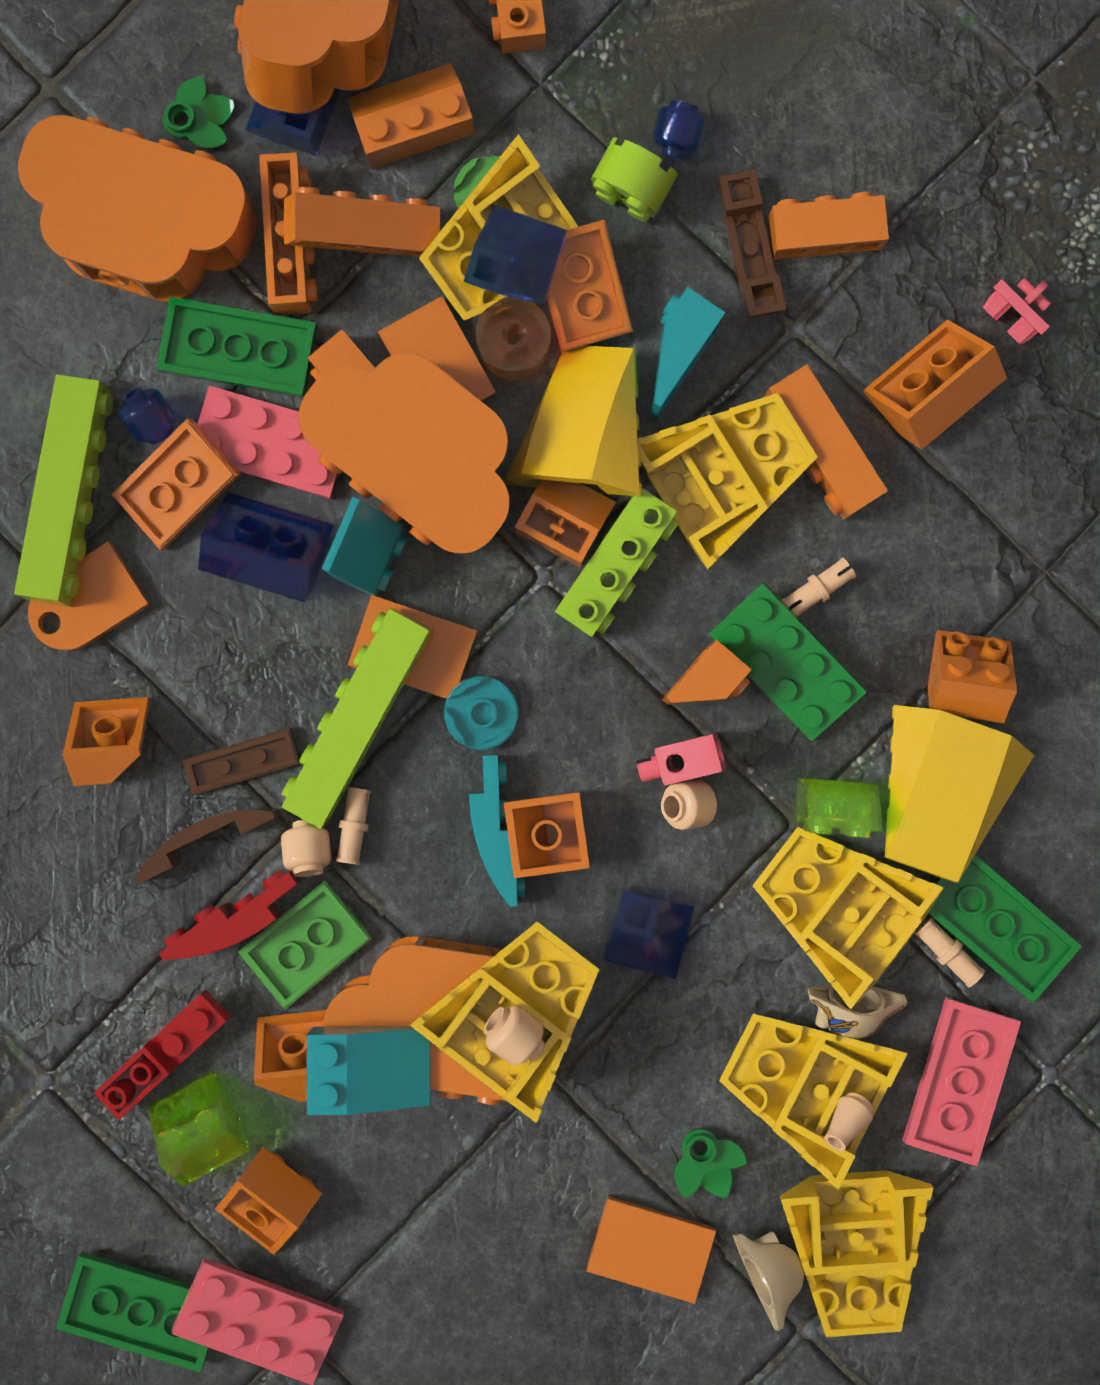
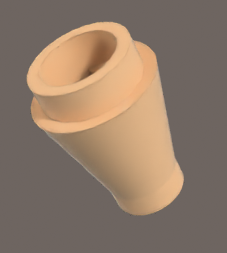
[825,1093,873,1151]

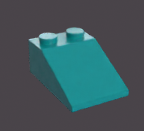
[650,287,726,421]
[322,497,409,597]
[307,1026,430,1115]

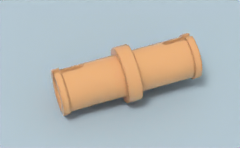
[781,557,856,616]
[336,787,371,865]
[914,917,985,988]

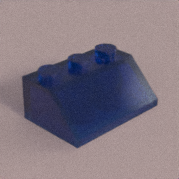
[198,492,333,602]

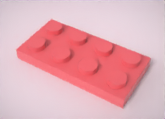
[197,385,339,500]
[902,997,1021,1166]
[172,1257,344,1385]

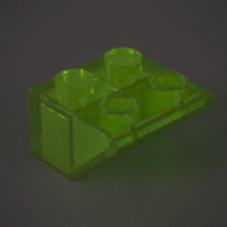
[794,777,883,838]
[148,1071,249,1186]

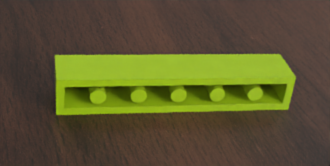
[14,374,113,607]
[281,608,434,829]

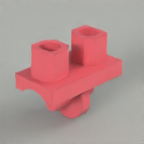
[983,278,1051,345]

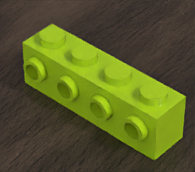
[555,488,679,637]

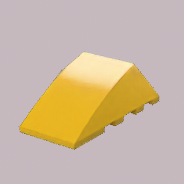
[419,134,578,321]
[504,346,642,497]
[637,393,818,570]
[885,705,1035,883]
[753,827,944,1010]
[410,922,599,1123]
[719,1013,908,1190]
[780,1170,933,1337]

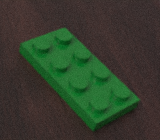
[156,297,318,398]
[709,582,868,742]
[928,855,1082,1004]
[56,1251,209,1373]

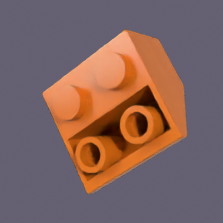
[515,480,616,568]
[928,630,1017,724]

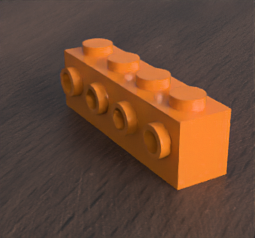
[488,0,546,54]
[259,152,318,316]
[284,187,440,257]
[764,364,888,520]

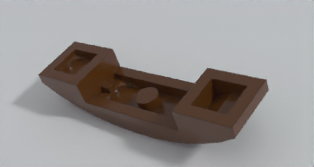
[718,169,787,319]
[135,808,281,884]

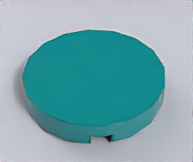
[444,676,519,750]

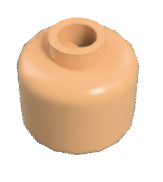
[661,779,717,830]
[281,820,331,877]
[484,1005,544,1065]

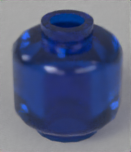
[652,100,705,160]
[119,387,176,445]

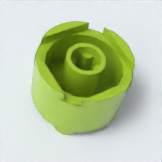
[591,137,678,223]

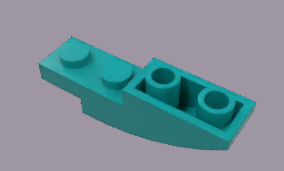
[469,755,525,907]

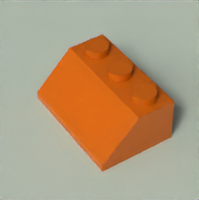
[347,63,475,169]
[864,319,1007,449]

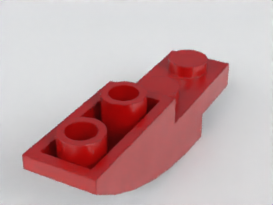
[159,870,302,960]
[94,990,231,1121]

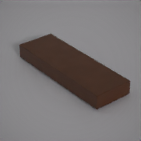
[182,728,301,796]

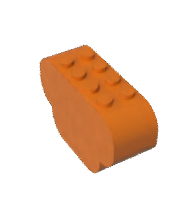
[234,0,400,114]
[18,115,258,303]
[299,353,509,554]
[323,936,506,1105]

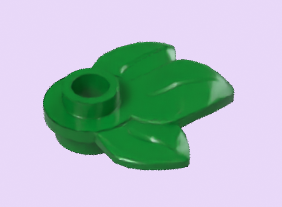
[163,76,235,149]
[674,1128,747,1198]

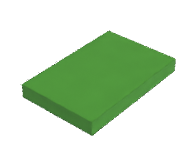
[238,880,373,1010]

